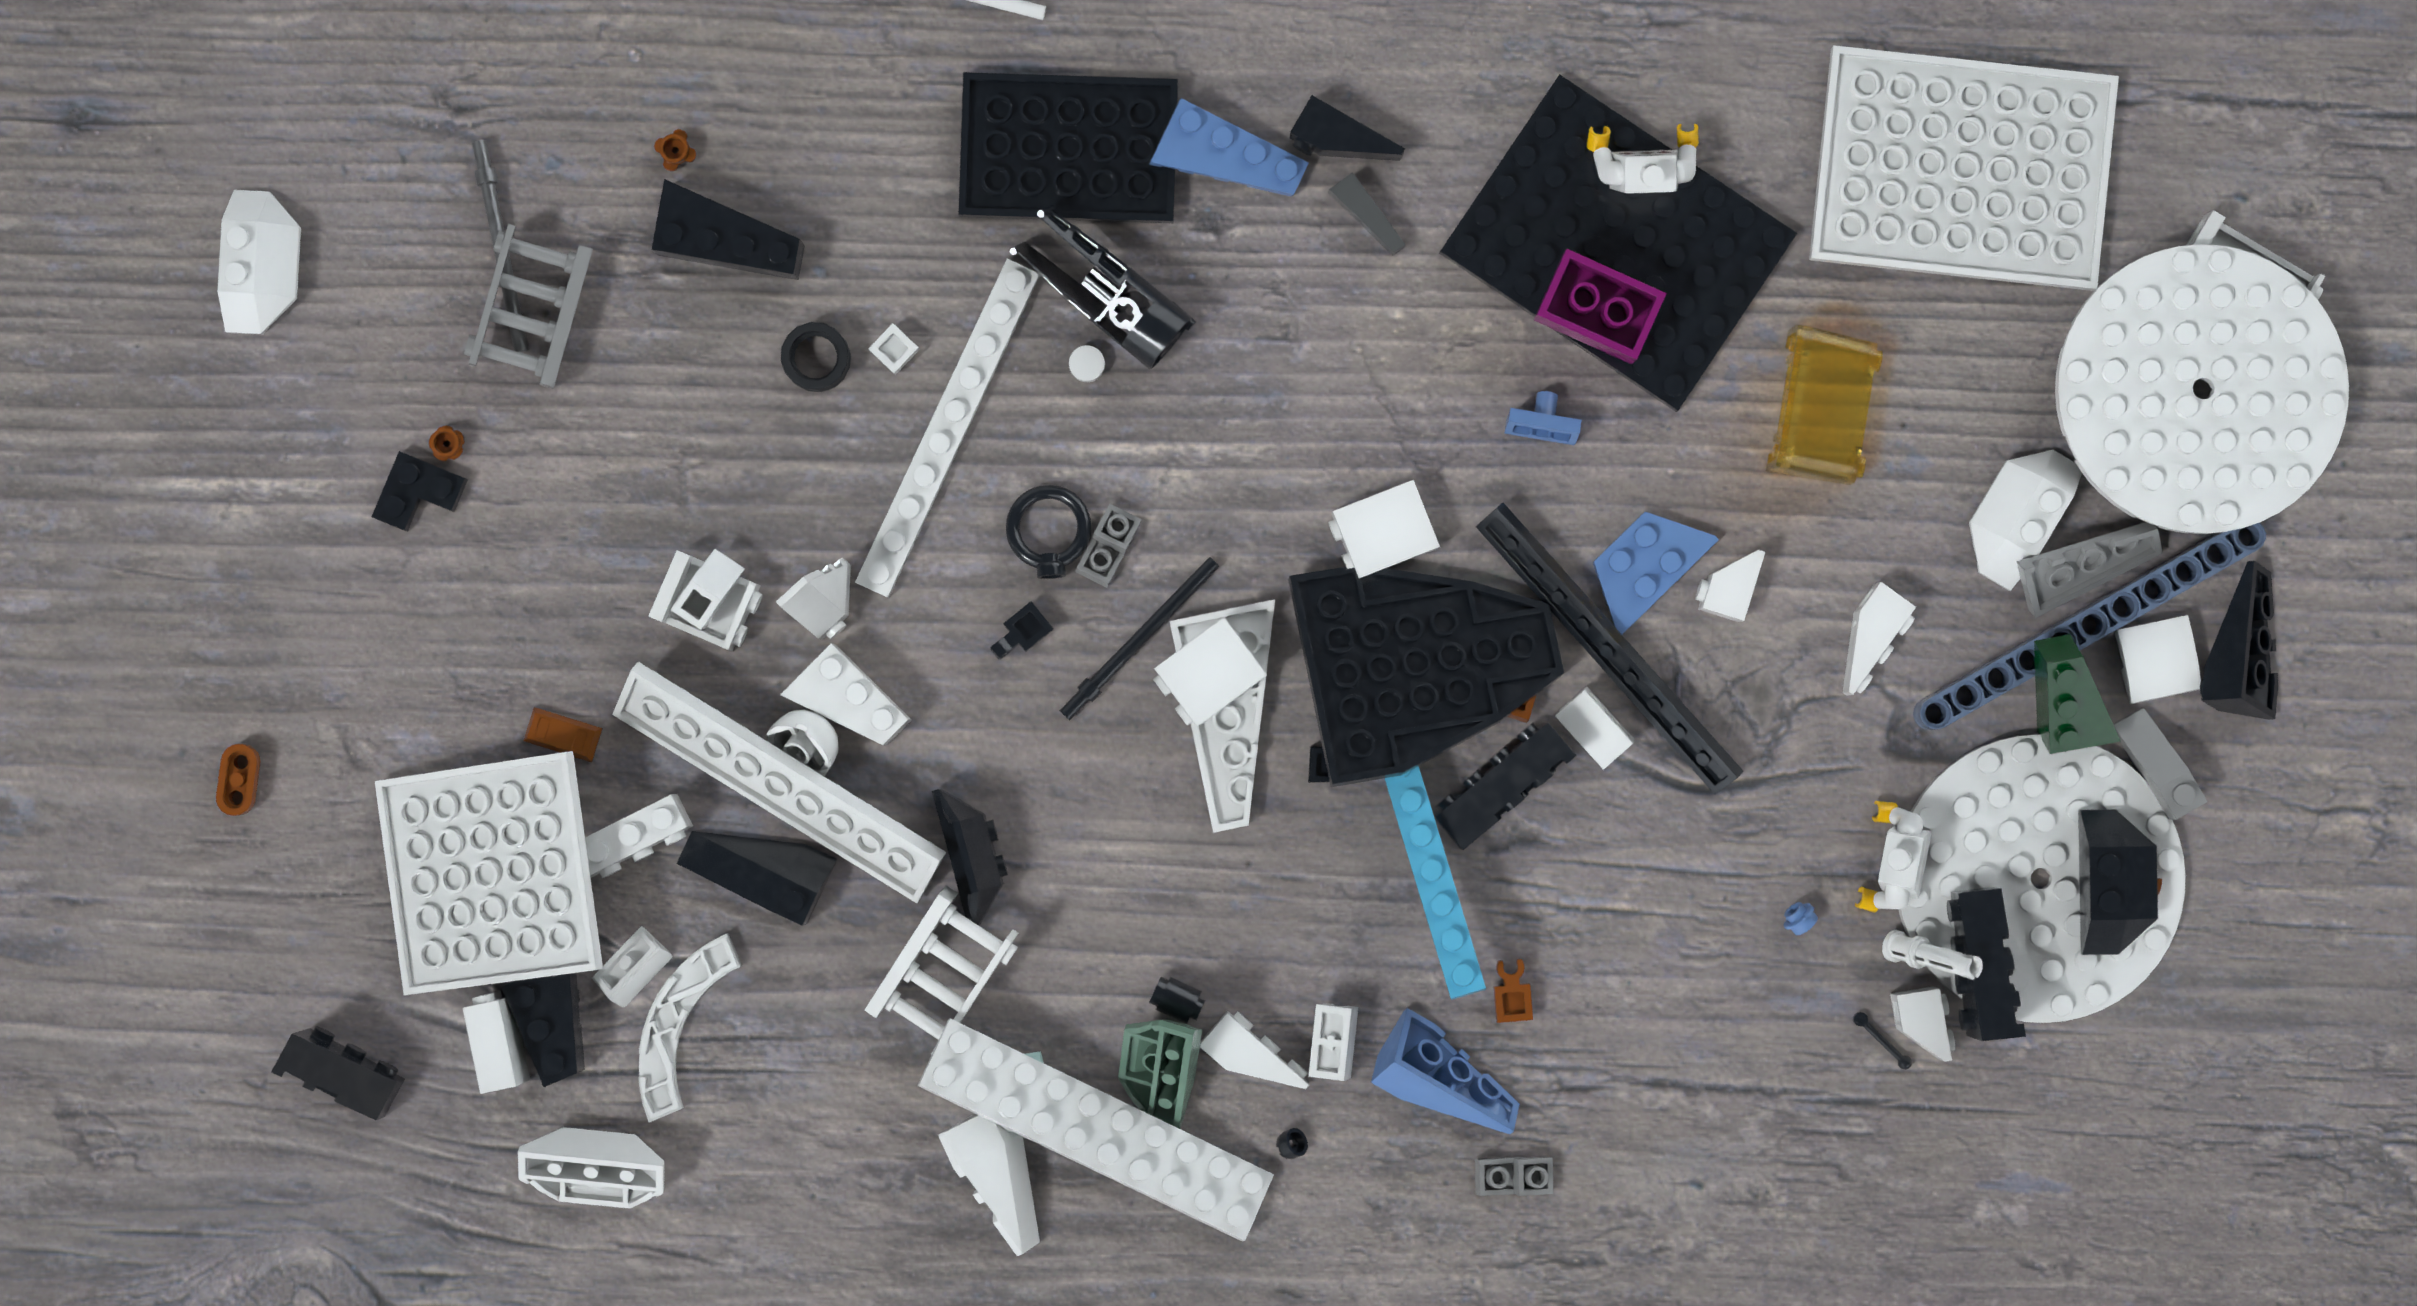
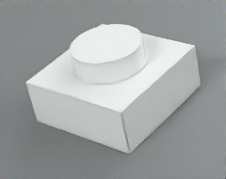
[868,323,920,375]

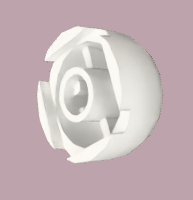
[766,709,839,777]

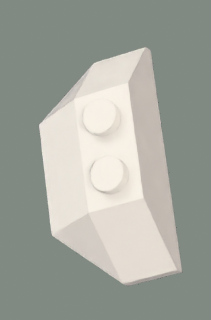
[217,190,301,334]
[1969,450,2082,591]
[518,1127,664,1209]

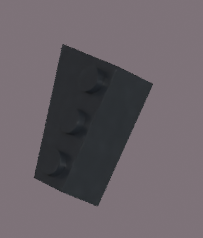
[271,1026,405,1120]

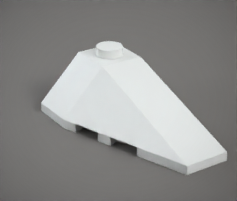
[776,558,851,640]
[938,1114,1040,1256]

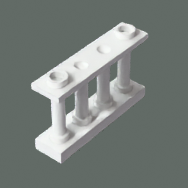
[864,885,1019,1055]

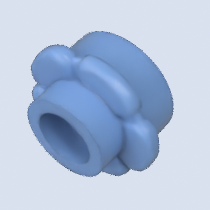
[1784,902,1818,935]

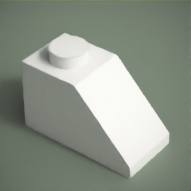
[1695,550,1765,622]

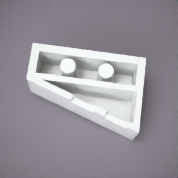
[780,643,911,746]

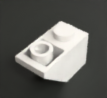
[671,549,745,630]
[1890,986,1955,1062]

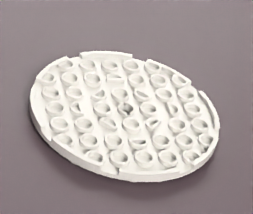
[2055,244,2349,534]
[1898,734,2185,1023]

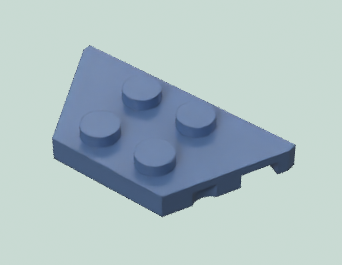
[1593,512,1719,634]

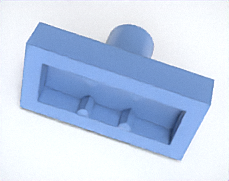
[1504,391,1582,446]

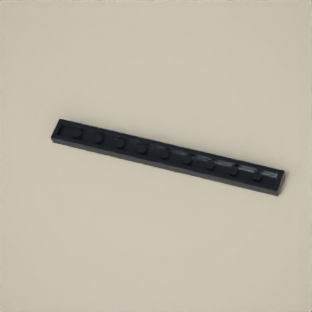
[1476,502,1743,794]

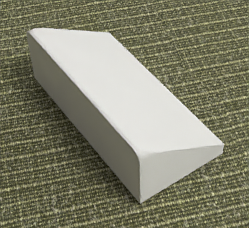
[592,926,673,1007]

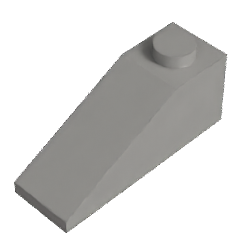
[2113,708,2207,820]

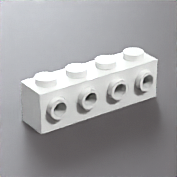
[585,794,693,878]

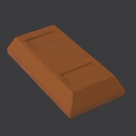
[523,707,603,763]

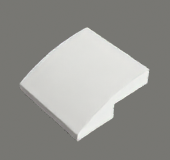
[2115,615,2201,704]

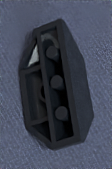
[932,789,1008,926]
[2078,809,2158,955]

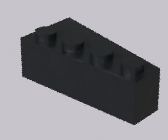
[651,179,805,280]
[1434,722,1577,850]

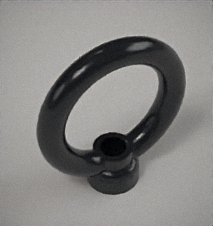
[1006,485,1091,579]

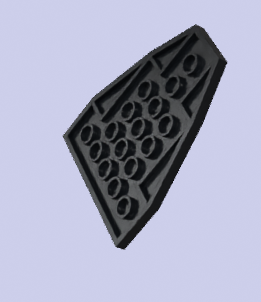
[1288,567,1564,787]

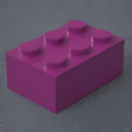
[1534,249,1667,364]

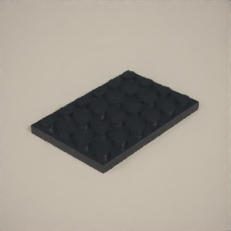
[958,72,1178,224]

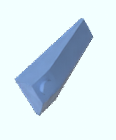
[1371,1008,1520,1134]

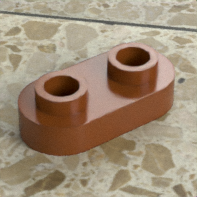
[216,744,261,816]

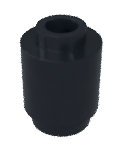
[1149,977,1205,1024]

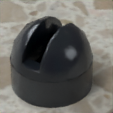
[1276,1128,1308,1159]

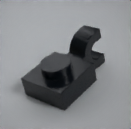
[990,601,1054,661]

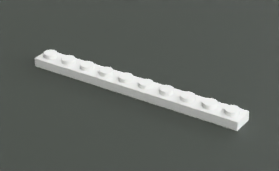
[855,258,1040,598]

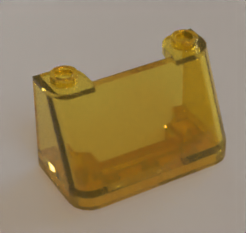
[1766,324,1883,485]

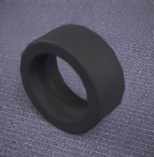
[781,322,851,392]

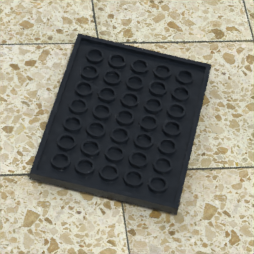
[1439,74,1797,412]

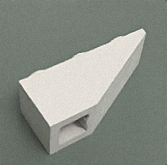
[1842,582,1916,696]
[1200,1011,1309,1089]

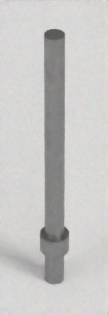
[472,140,529,353]

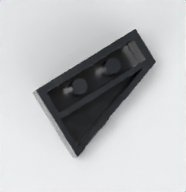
[502,973,585,1087]

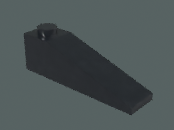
[2200,561,2278,720]

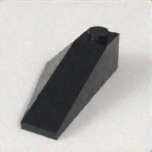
[676,831,837,926]

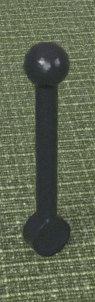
[1853,1012,1912,1070]

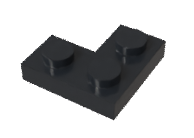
[371,451,468,532]

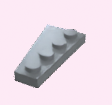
[2017,522,2163,618]

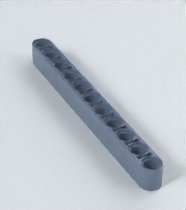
[1913,523,2266,730]

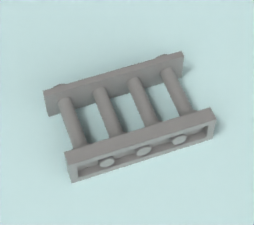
[464,224,593,389]

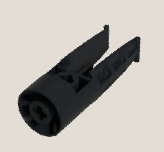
[1010,205,1192,369]

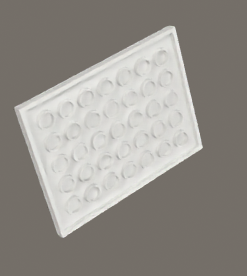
[1809,45,2119,291]

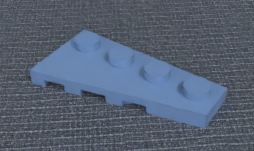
[1149,98,1309,197]

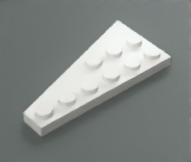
[1170,599,1275,833]

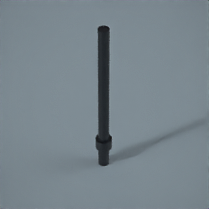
[1059,557,1220,721]

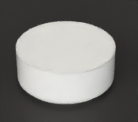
[1069,345,1105,382]

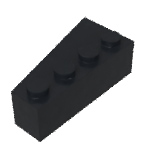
[1947,887,2026,1041]

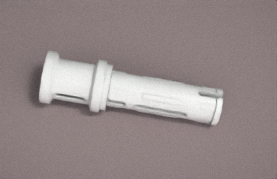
[1882,930,1983,980]

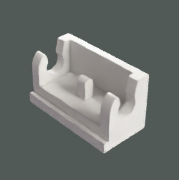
[1555,686,1634,770]
[1308,1004,1358,1081]

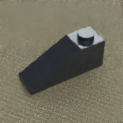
[1290,95,1405,161]

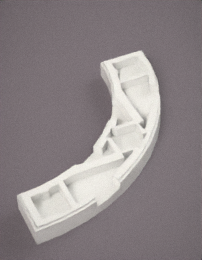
[638,933,742,1122]

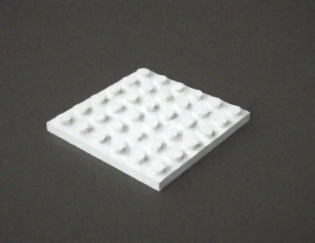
[375,751,603,995]

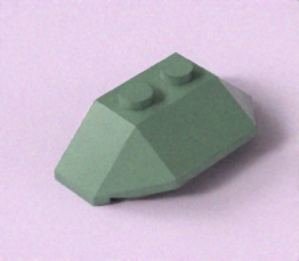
[1118,1019,1202,1129]

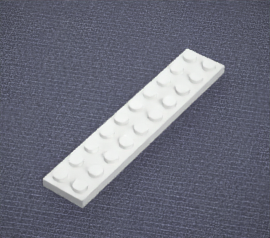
[612,662,946,903]
[917,1018,1274,1241]

